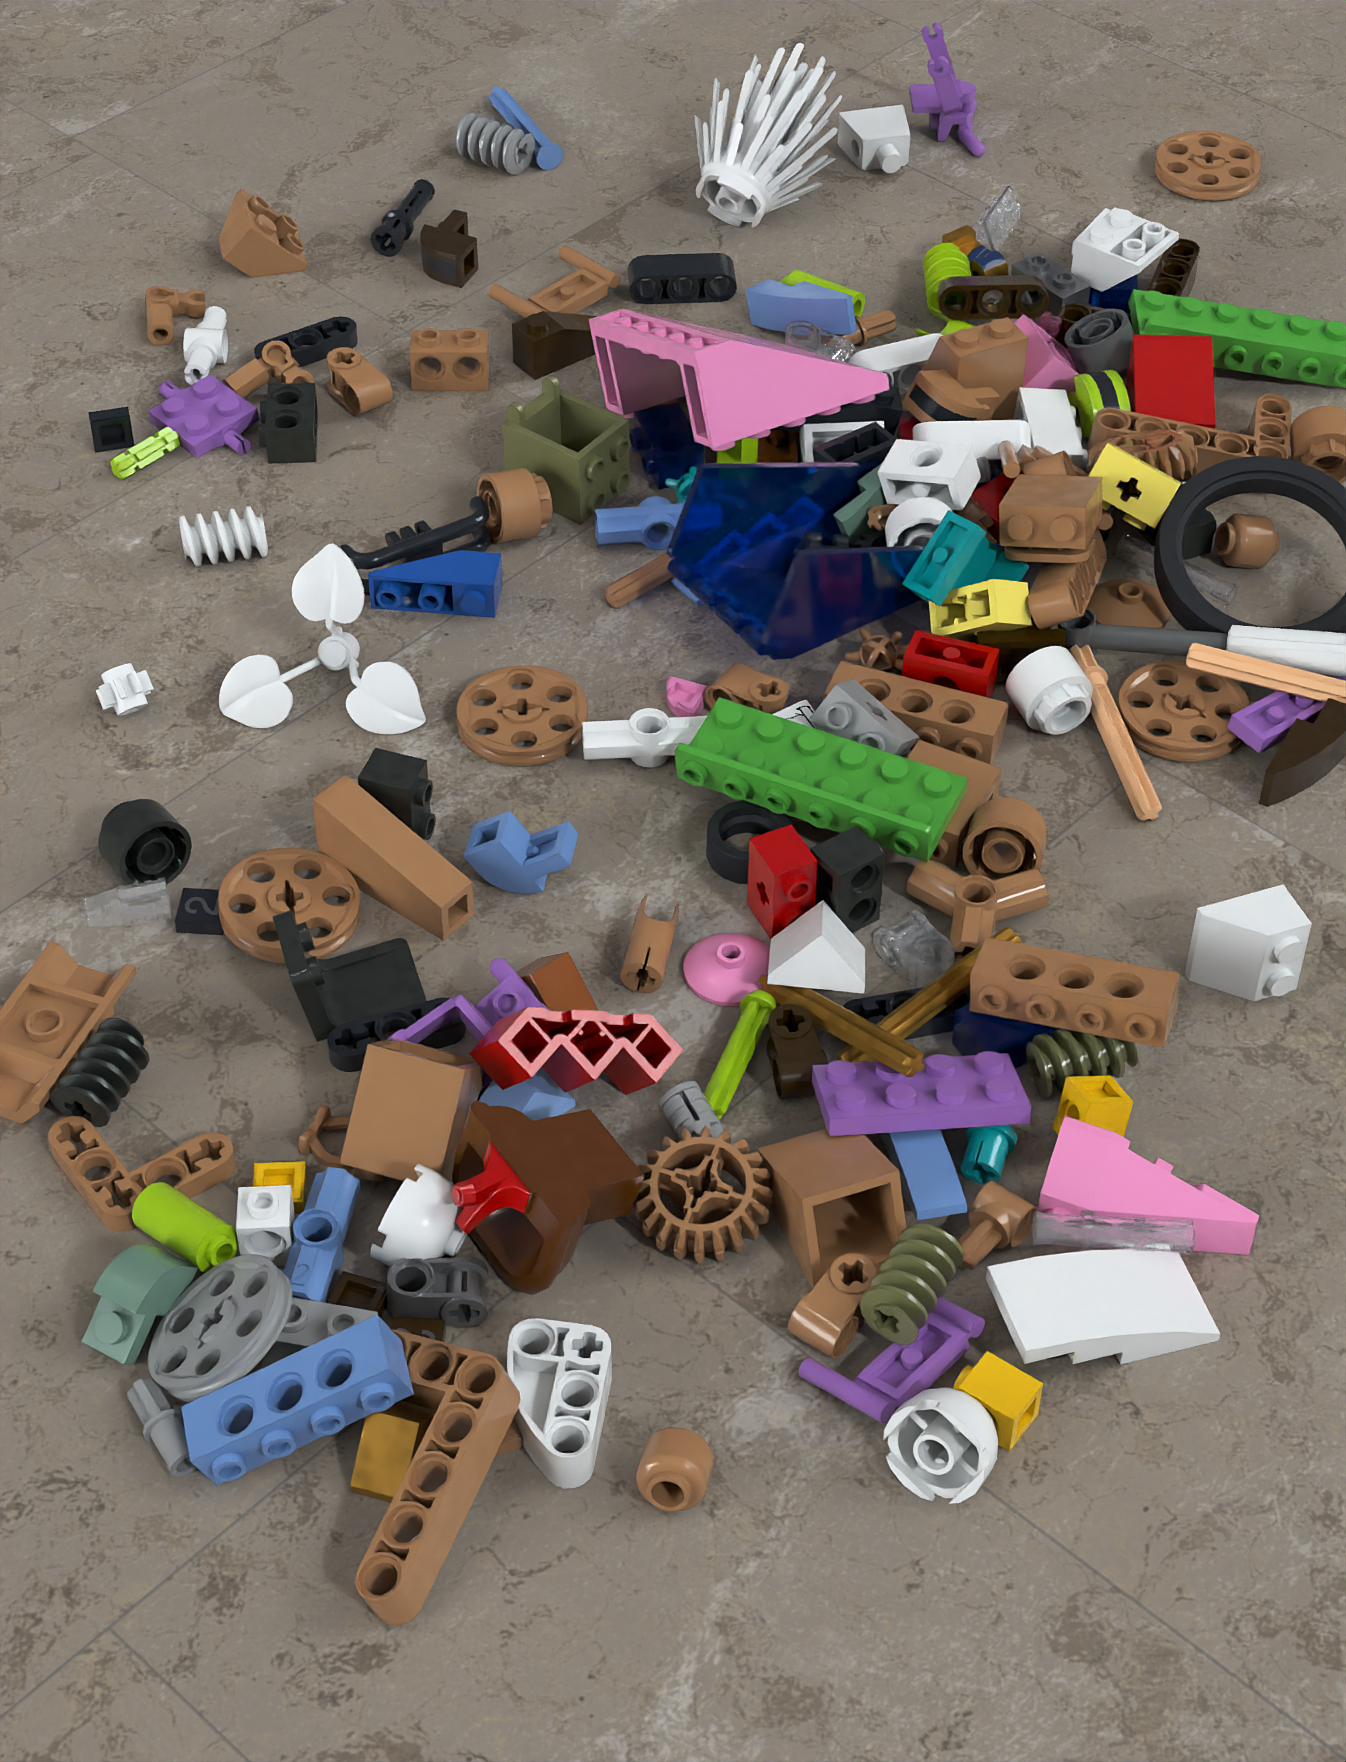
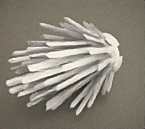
[694,43,842,228]

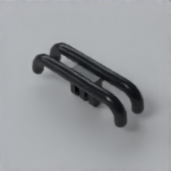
[339,496,491,596]

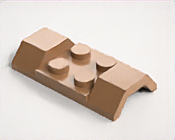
[0,941,136,1124]

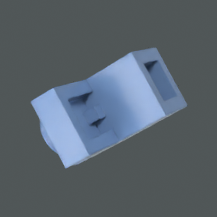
[463,811,579,894]

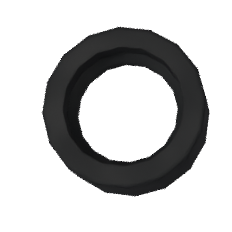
[706,800,793,884]

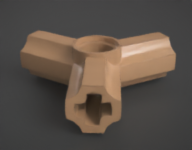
[907,860,1049,964]

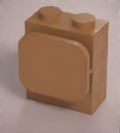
[999,474,1102,563]

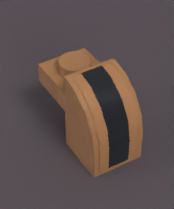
[902,369,1001,423]

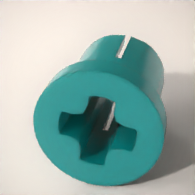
[961,1125,1018,1185]

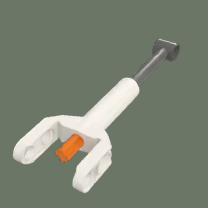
[1058,608,1346,677]

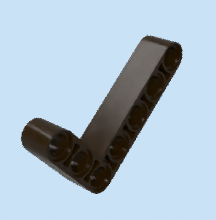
[1055,238,1200,349]

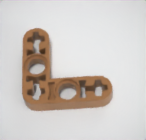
[48,1116,236,1232]

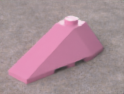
[1035,1116,1259,1255]

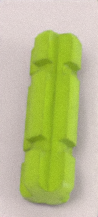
[110,427,180,480]

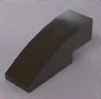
[1259,698,1346,807]

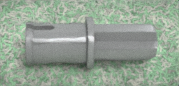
[127,1378,197,1477]

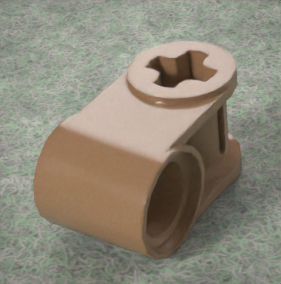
[327,347,393,416]
[704,663,788,714]
[788,1253,877,1359]

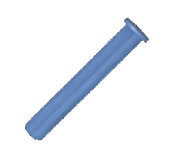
[488,86,563,170]

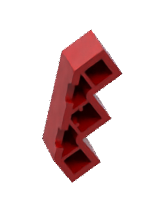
[469,1007,683,1095]

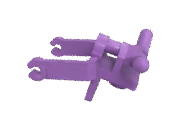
[909,22,985,157]
[388,958,549,1101]

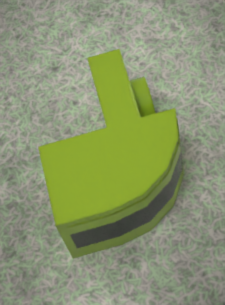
[1067,370,1131,438]

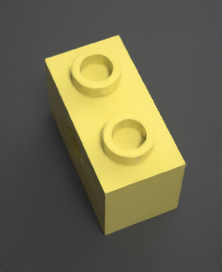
[1089,442,1181,531]
[928,579,1032,641]

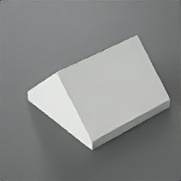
[767,900,865,994]

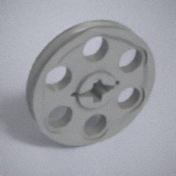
[148,1254,293,1401]

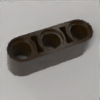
[936,275,1049,320]

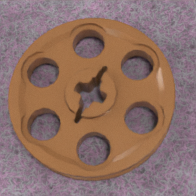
[1154,131,1262,201]
[1117,660,1250,762]
[457,665,588,766]
[218,847,360,963]

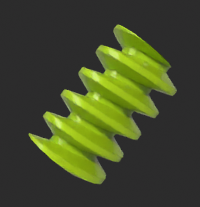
[923,243,971,310]

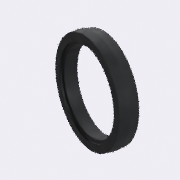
[1154,456,1346,634]

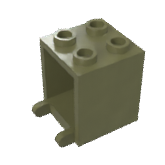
[502,375,631,525]

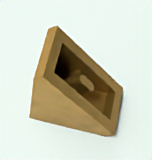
[350,1401,437,1503]

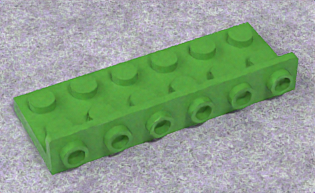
[1129,289,1346,388]
[675,697,968,862]

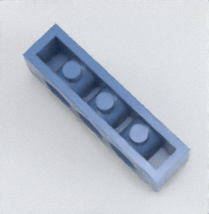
[181,1315,414,1486]

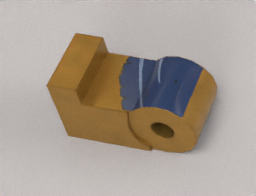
[942,225,1008,276]

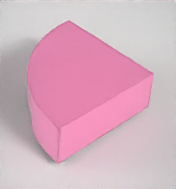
[666,676,709,717]

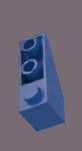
[368,550,503,618]

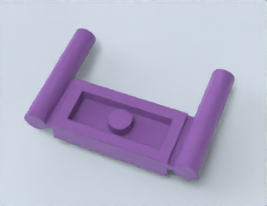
[799,1297,985,1423]

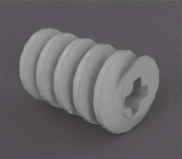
[456,112,535,175]

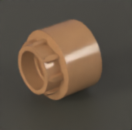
[1290,406,1346,483]
[477,468,553,544]
[963,797,1048,880]

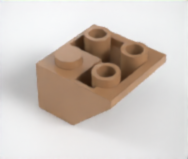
[218,189,308,278]

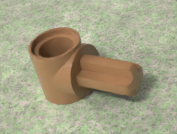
[958,1181,1038,1270]

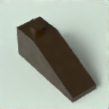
[512,311,598,380]

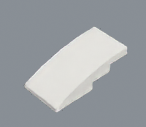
[986,1249,1220,1365]

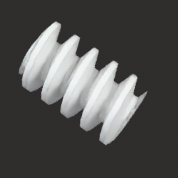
[179,506,268,567]

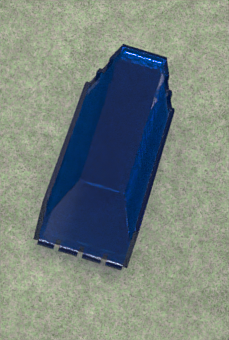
[666,462,1004,660]

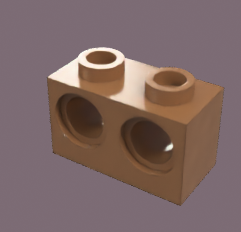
[409,328,490,391]

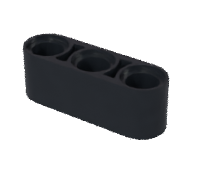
[628,253,737,304]

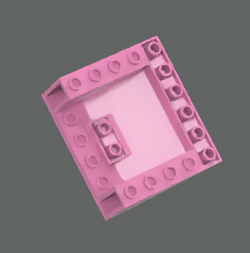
[588,309,890,451]

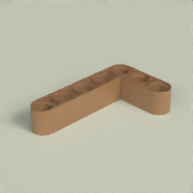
[1087,393,1292,494]
[1023,450,1107,630]
[355,1330,521,1626]

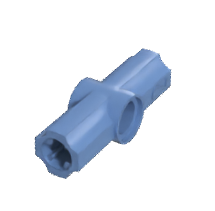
[594,496,720,551]
[283,1167,360,1303]

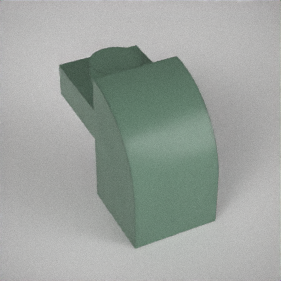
[81,1245,198,1365]

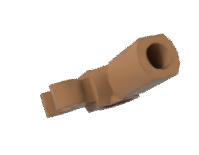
[145,286,205,345]
[222,340,315,398]

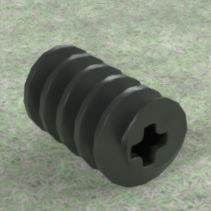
[49,1018,150,1127]

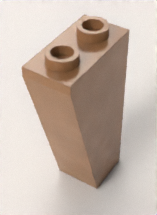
[312,775,474,941]

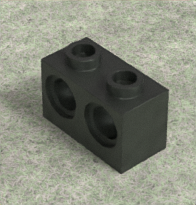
[258,383,318,464]
[810,826,885,933]

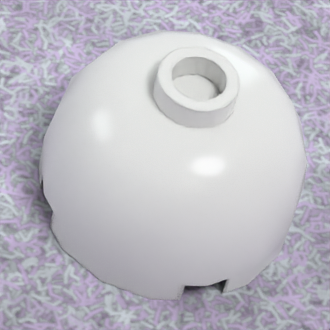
[371,1164,467,1267]
[883,1388,998,1504]

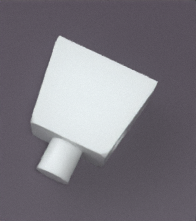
[837,105,910,173]

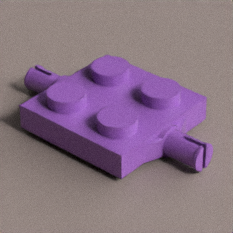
[148,374,260,458]

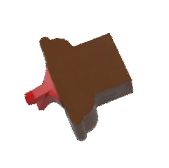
[451,1101,645,1295]

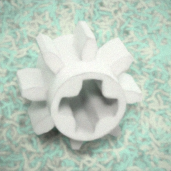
[96,663,154,716]

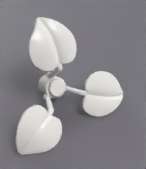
[219,543,426,734]

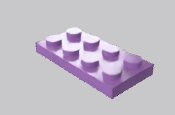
[812,1051,1032,1136]

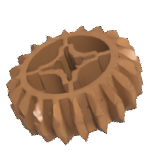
[1087,429,1198,495]
[634,1125,773,1265]

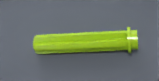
[703,990,776,1120]

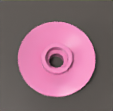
[683,933,770,1007]

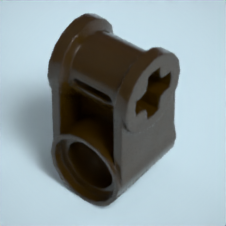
[767,1004,828,1100]

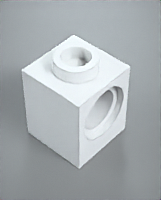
[236,1185,296,1266]

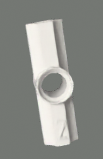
[582,708,707,768]

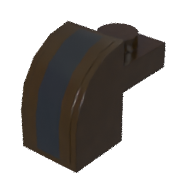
[420,209,478,288]

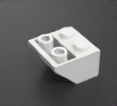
[1071,207,1179,292]

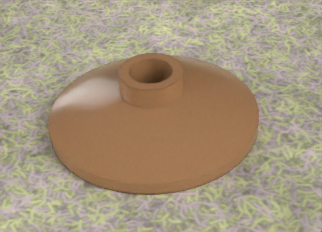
[1087,579,1171,628]

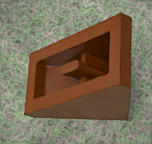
[516,952,599,1012]

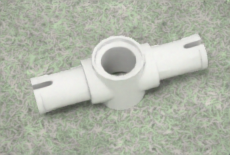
[183,306,228,385]

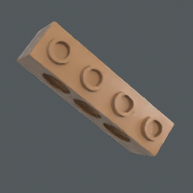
[824,661,1009,765]
[969,937,1180,1048]

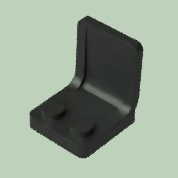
[272,910,427,1042]

